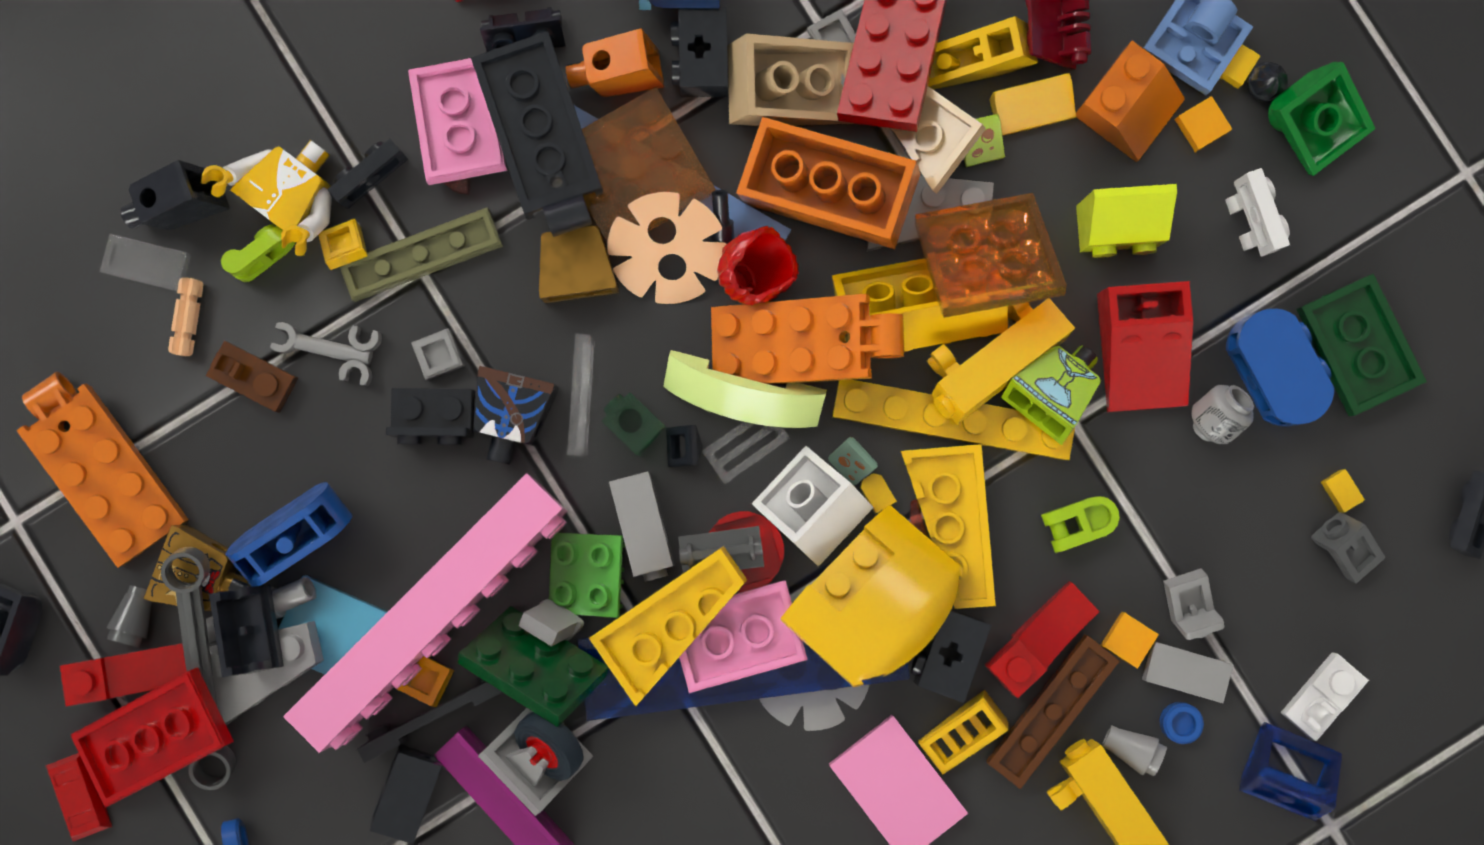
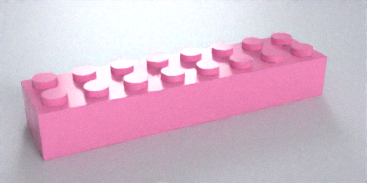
[283,473,568,753]

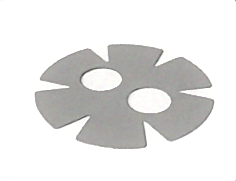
[752,642,871,731]

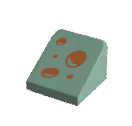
[828,437,878,486]

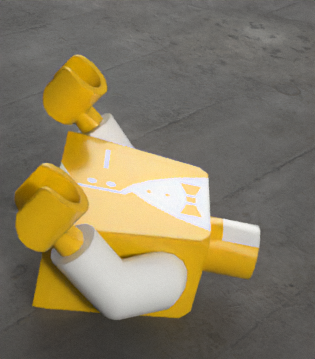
[201,140,332,256]

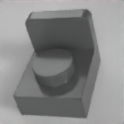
[1311,512,1386,584]

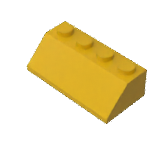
[832,247,1008,351]

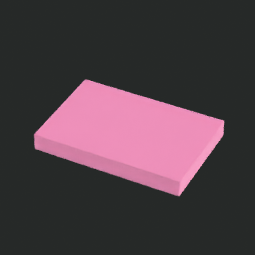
[408,58,507,185]
[679,580,808,693]
[829,715,968,845]

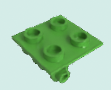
[549,533,625,618]

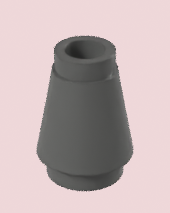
[106,585,152,648]

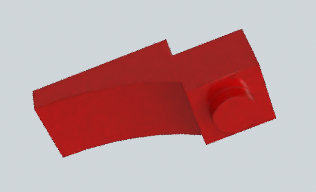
[984,582,1100,698]
[60,643,186,707]

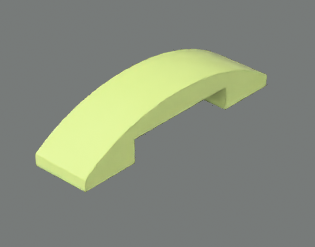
[663,350,827,428]

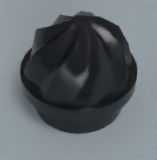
[1247,62,1288,102]

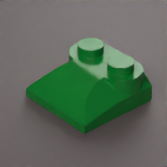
[1268,62,1376,176]

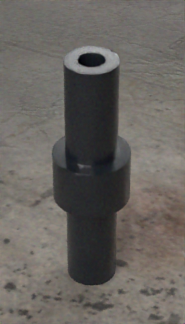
[710,190,734,244]

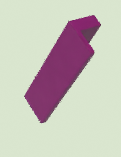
[434,725,575,845]

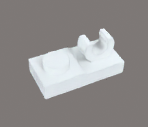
[1281,652,1369,741]

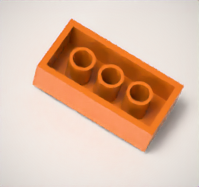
[736,117,921,249]

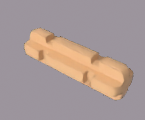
[168,278,203,356]

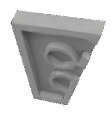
[867,175,994,252]
[209,621,324,725]

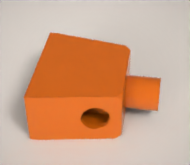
[566,28,665,97]

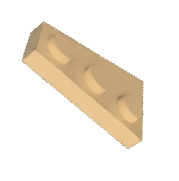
[891,86,986,194]

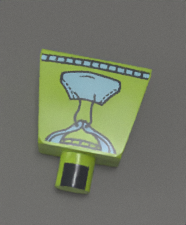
[1001,346,1101,445]

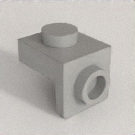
[1163,568,1225,640]

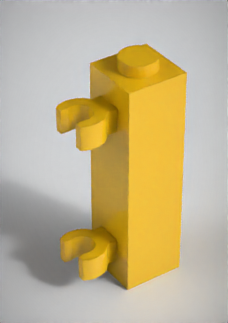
[927,288,1075,424]
[1046,739,1169,845]

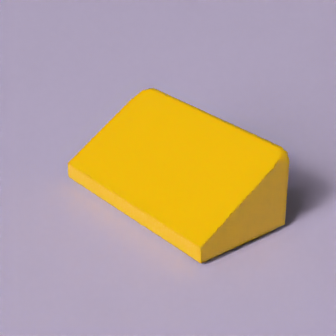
[989,73,1076,136]

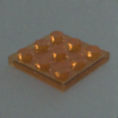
[582,87,716,243]
[915,193,1067,318]

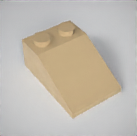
[727,33,854,126]

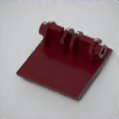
[1025,0,1092,70]

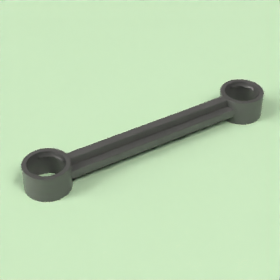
[161,547,236,790]

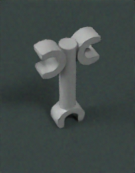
[270,322,382,387]

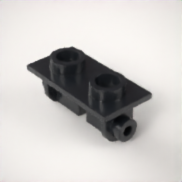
[480,7,566,52]

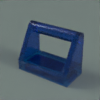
[1239,722,1342,821]

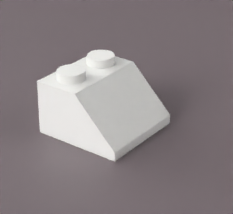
[752,446,874,567]

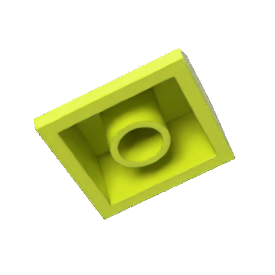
[1076,184,1177,258]

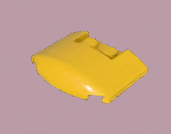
[780,505,963,687]

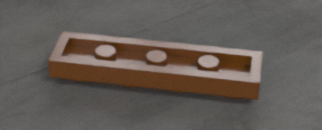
[986,634,1120,789]

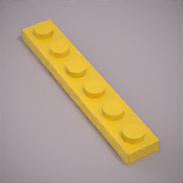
[832,380,1075,460]

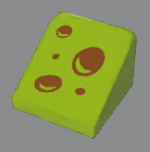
[964,114,1005,167]

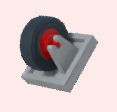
[478,708,593,816]

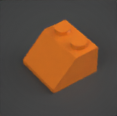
[1076,40,1185,162]

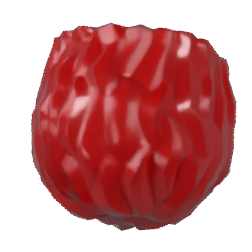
[717,226,799,306]

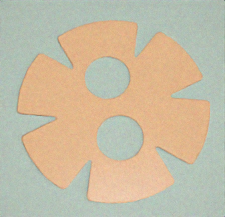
[607,192,726,304]

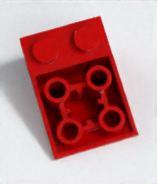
[1097,281,1193,412]

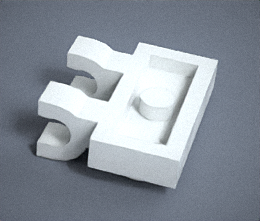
[1225,168,1290,257]

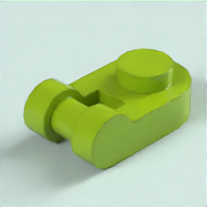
[221,224,295,282]
[1041,496,1120,553]

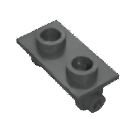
[678,526,764,573]

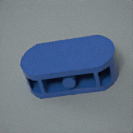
[1226,309,1334,426]
[225,482,353,586]

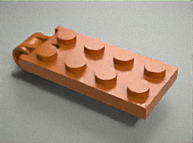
[711,294,904,384]
[16,372,189,568]

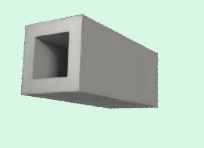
[609,471,675,582]

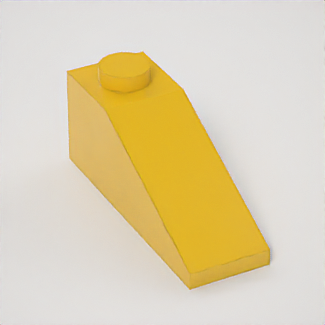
[928,16,1038,90]

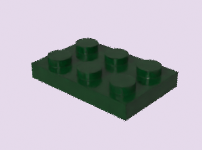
[1296,273,1427,417]
[458,606,608,727]

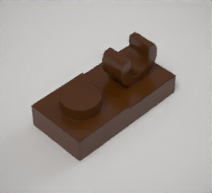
[205,340,298,413]

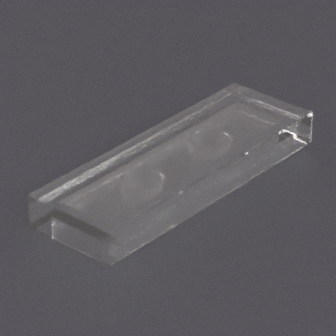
[567,334,595,457]

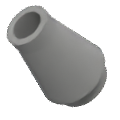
[1102,725,1167,776]

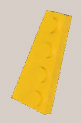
[901,444,996,609]
[589,546,747,706]

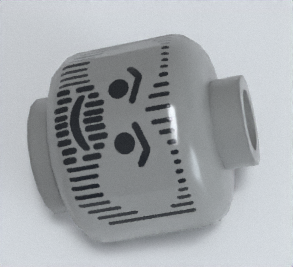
[1191,385,1254,444]

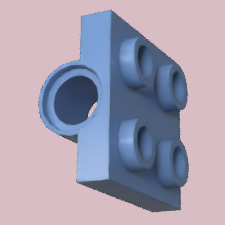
[1143,0,1253,96]

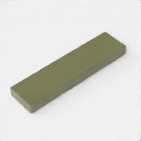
[340,207,503,302]

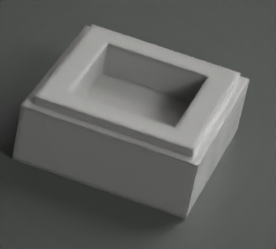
[411,328,465,381]

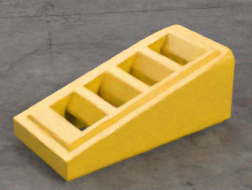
[918,690,1009,775]

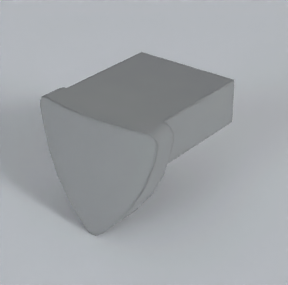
[518,599,584,646]

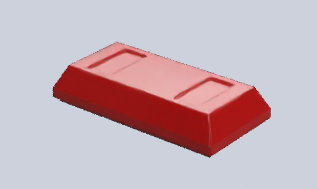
[45,753,112,842]

